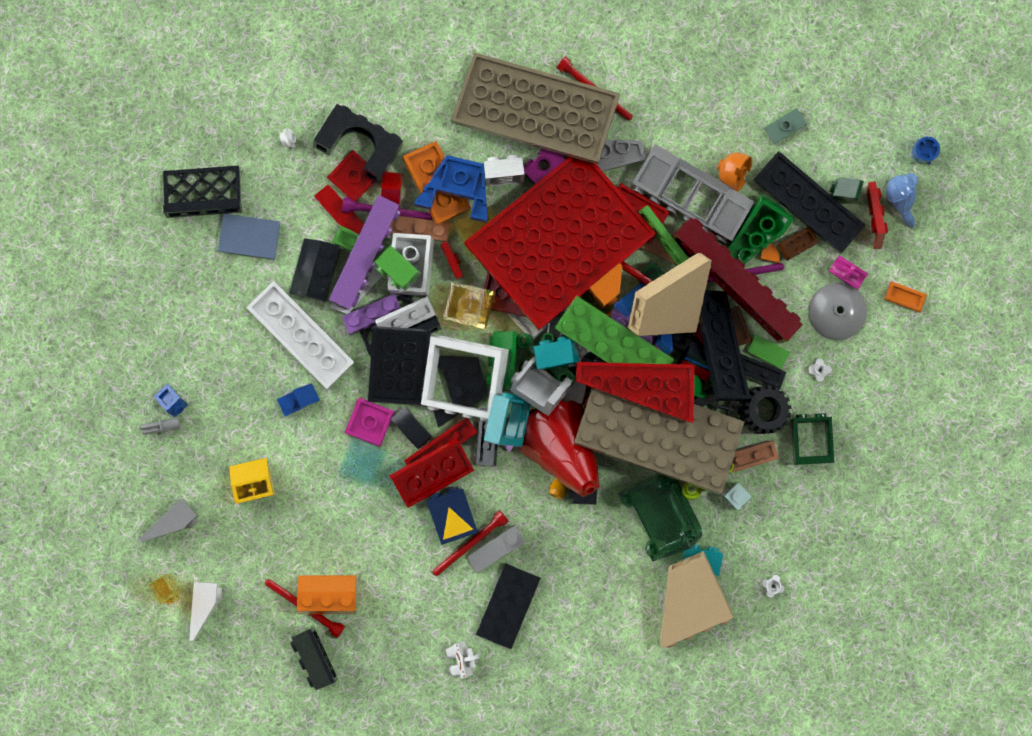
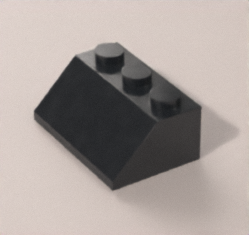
[289,238,341,303]
[290,627,338,690]

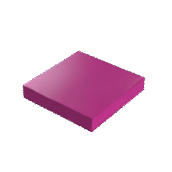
[345,398,395,447]

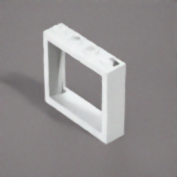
[421,335,509,422]

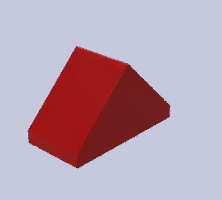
[381,172,404,209]

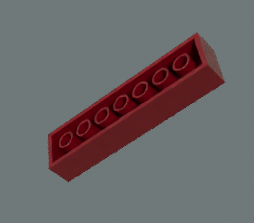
[671,218,803,344]

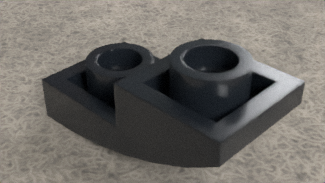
[391,406,432,449]

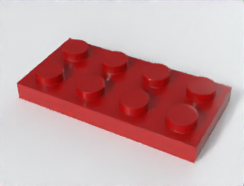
[389,438,475,508]

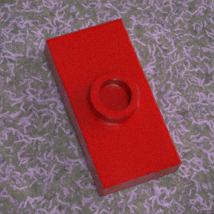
[440,241,463,280]

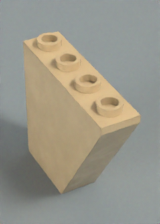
[628,253,712,336]
[660,551,733,648]

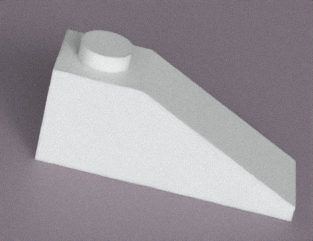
[189,581,222,641]

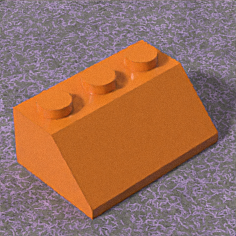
[587,263,622,310]
[297,575,356,614]

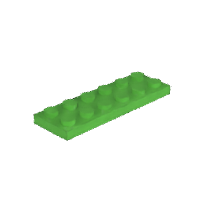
[555,295,674,364]

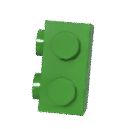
[375,245,421,291]

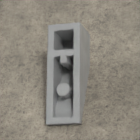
[139,499,199,542]
[467,526,525,573]

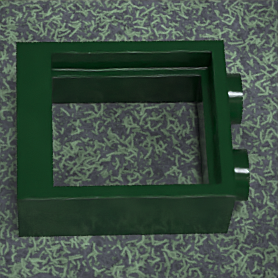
[791,413,835,465]

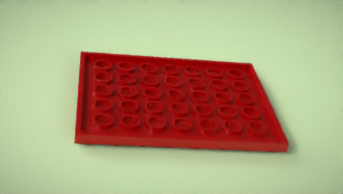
[464,157,657,331]

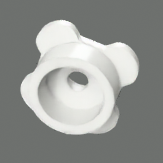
[280,128,296,148]
[808,359,832,382]
[762,575,784,597]

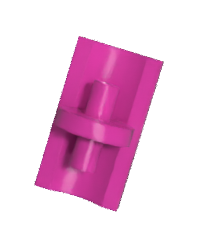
[828,255,868,290]

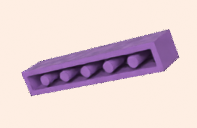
[328,195,400,310]

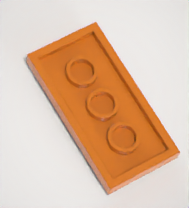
[402,141,471,225]

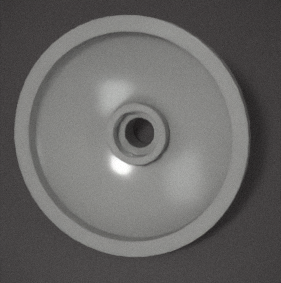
[809,283,867,340]

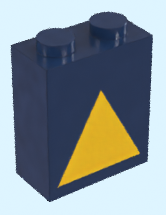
[426,486,478,545]

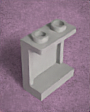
[510,357,573,416]

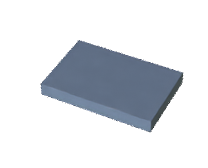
[218,214,281,260]

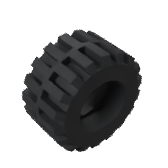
[739,385,792,434]

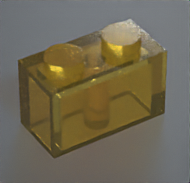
[149,573,183,605]

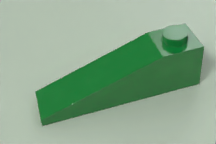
[727,194,794,265]

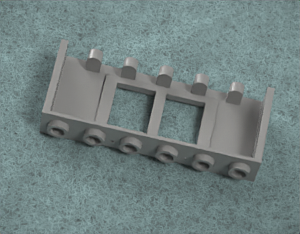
[631,144,754,244]

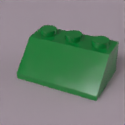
[487,331,517,391]

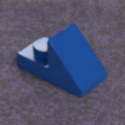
[277,383,320,417]

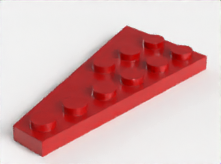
[576,362,694,423]

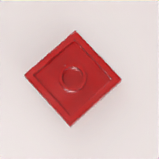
[327,150,375,203]

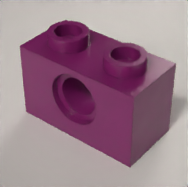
[524,149,565,185]

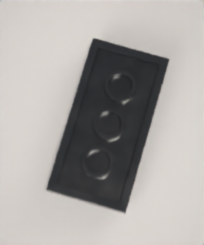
[476,563,541,649]

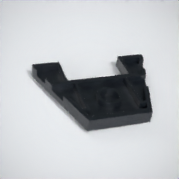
[434,356,488,427]

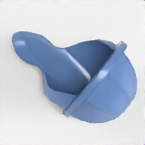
[886,173,918,228]

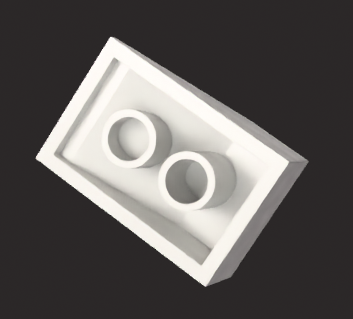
[484,155,524,187]

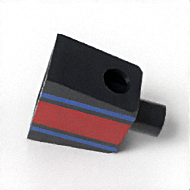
[677,340,710,384]

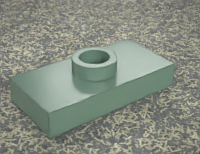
[764,108,807,144]

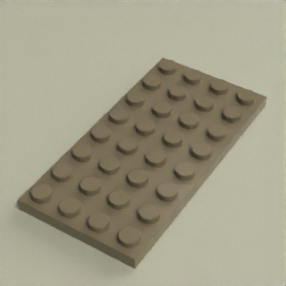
[451,52,620,165]
[574,388,744,495]

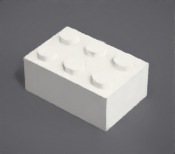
[387,233,434,297]

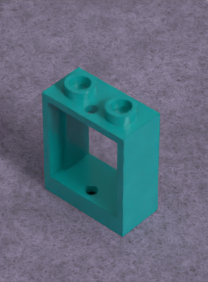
[484,392,531,447]

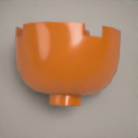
[717,152,752,192]

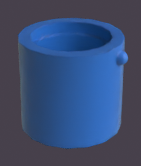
[912,136,940,165]

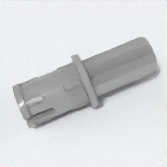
[141,417,180,435]

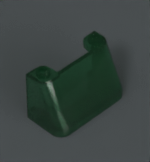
[618,473,703,562]

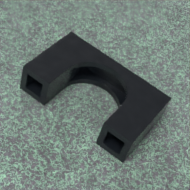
[313,104,403,184]

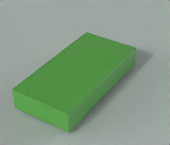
[747,334,790,369]

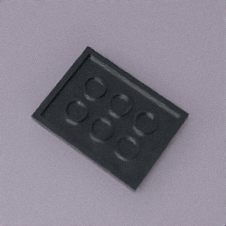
[368,326,431,405]

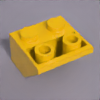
[229,457,276,504]

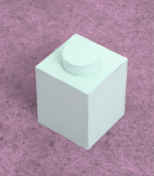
[723,483,752,510]

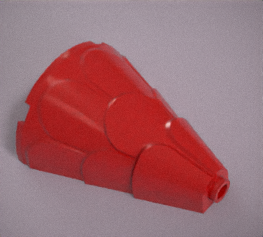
[518,400,600,497]

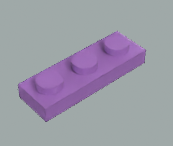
[342,294,401,335]

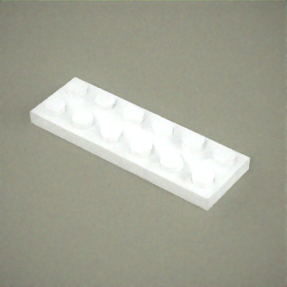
[246,281,355,389]

